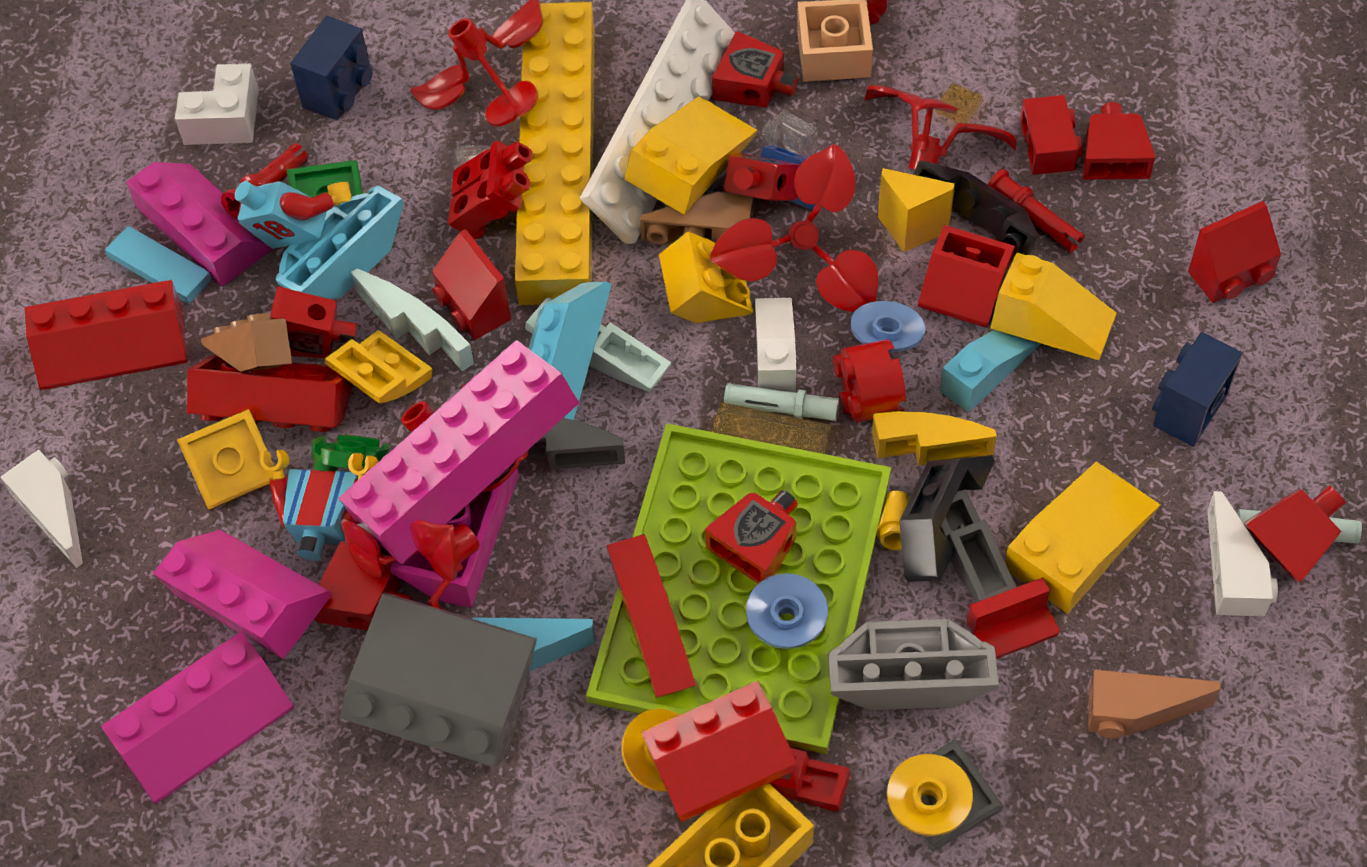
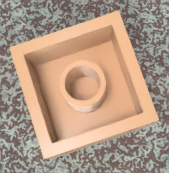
[797,0,873,82]

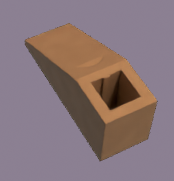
[640,192,753,244]
[201,313,292,372]

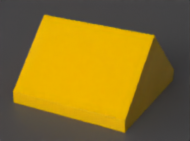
[878,168,954,252]

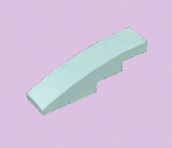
[351,269,474,371]
[525,297,671,392]

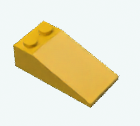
[624,96,758,215]
[1005,461,1161,614]

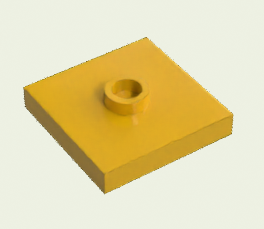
[177,409,274,511]

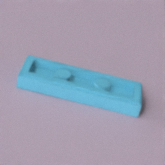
[105,226,212,304]

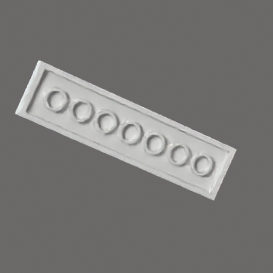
[580,0,735,245]

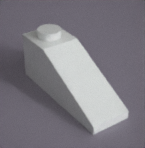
[755,298,796,393]
[0,449,83,568]
[1207,491,1278,616]

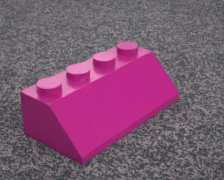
[126,162,273,287]
[390,467,519,608]
[153,530,332,660]
[101,631,294,805]

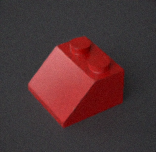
[1188,201,1281,303]
[432,229,511,341]

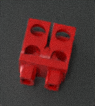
[448,140,532,240]

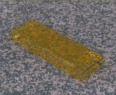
[712,402,831,454]

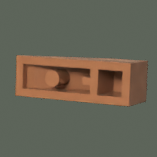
[1088,670,1220,739]

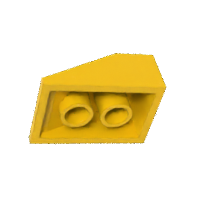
[990,253,1116,360]

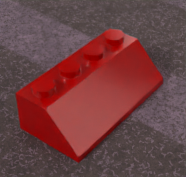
[25,280,188,391]
[187,354,353,432]

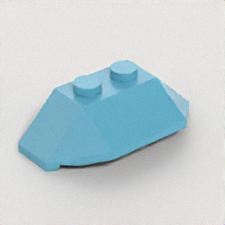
[276,185,404,299]
[528,281,612,420]

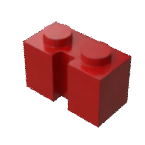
[1020,95,1082,175]

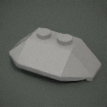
[828,619,999,710]

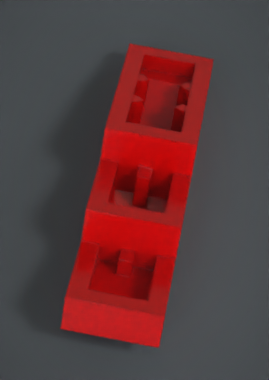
[606,534,696,698]
[769,748,851,812]

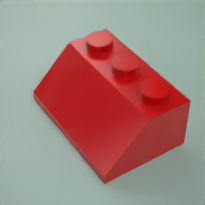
[641,681,799,822]

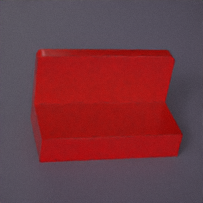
[967,578,1060,659]

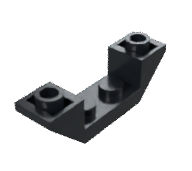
[913,160,1038,262]
[900,455,995,582]

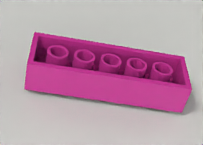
[338,340,579,564]

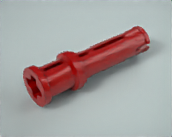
[221,143,308,219]
[988,169,1085,253]

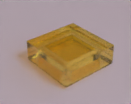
[935,82,983,123]

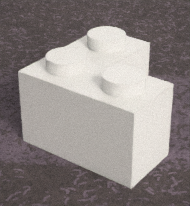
[175,64,259,145]

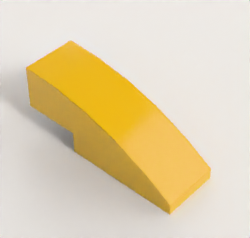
[872,411,997,466]

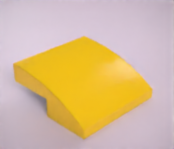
[325,330,432,403]

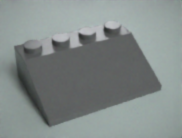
[340,593,537,767]

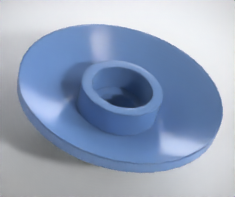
[851,301,925,352]
[746,574,828,649]

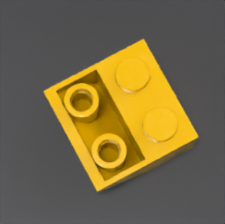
[659,231,753,323]

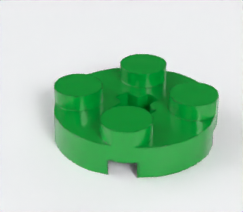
[311,435,389,471]

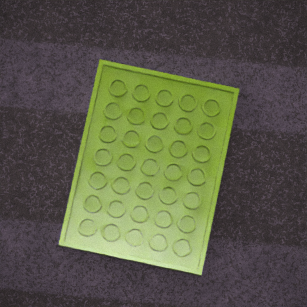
[586,423,891,755]

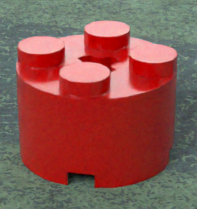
[832,339,906,423]

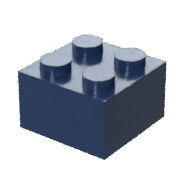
[290,15,373,121]
[1152,332,1243,447]

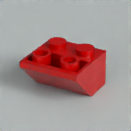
[917,225,1015,328]

